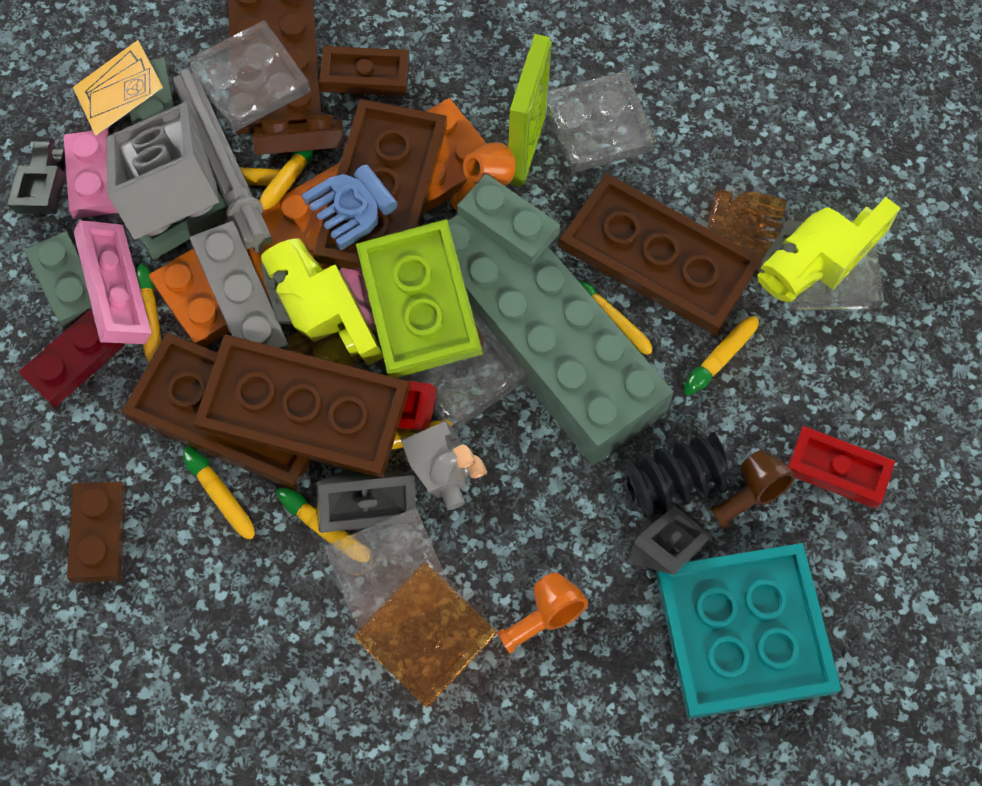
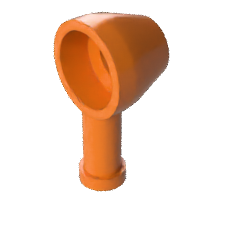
[450,142,515,211]
[497,572,588,654]

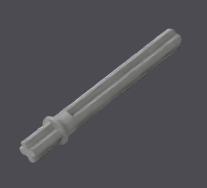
[173,69,272,253]

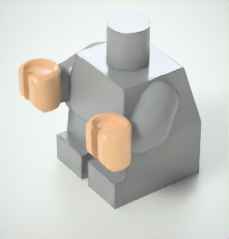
[401,421,487,510]

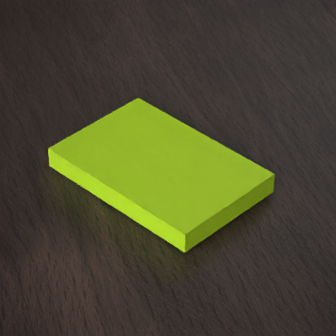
[508,34,552,188]
[356,219,483,378]

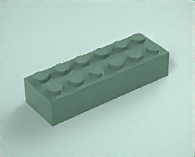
[448,215,674,466]

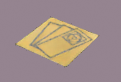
[73,40,163,136]

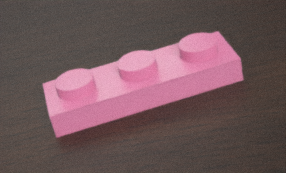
[74,220,152,344]

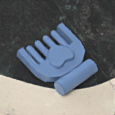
[302,165,398,250]

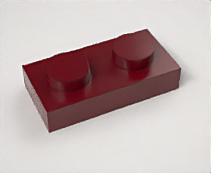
[18,310,124,408]

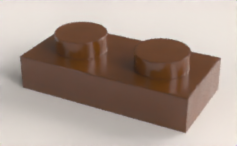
[319,46,410,96]
[253,114,344,155]
[67,481,126,583]

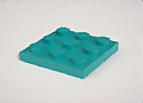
[655,543,841,719]

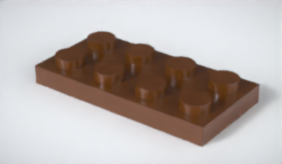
[228,0,322,134]
[313,99,447,272]
[559,173,763,336]
[121,332,312,491]
[193,334,411,478]

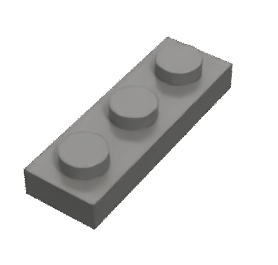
[189,221,289,350]

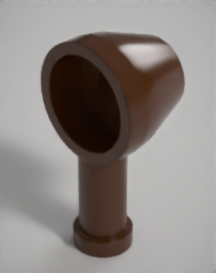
[708,450,796,529]

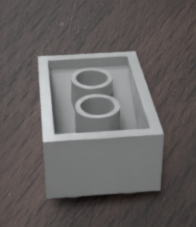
[107,101,219,240]

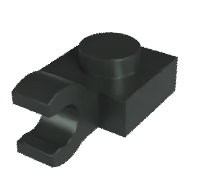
[7,138,66,214]

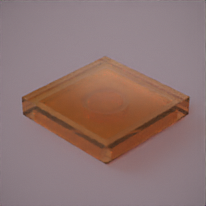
[353,561,498,708]

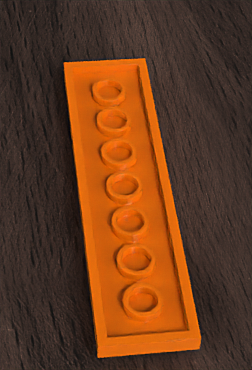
[149,98,487,347]

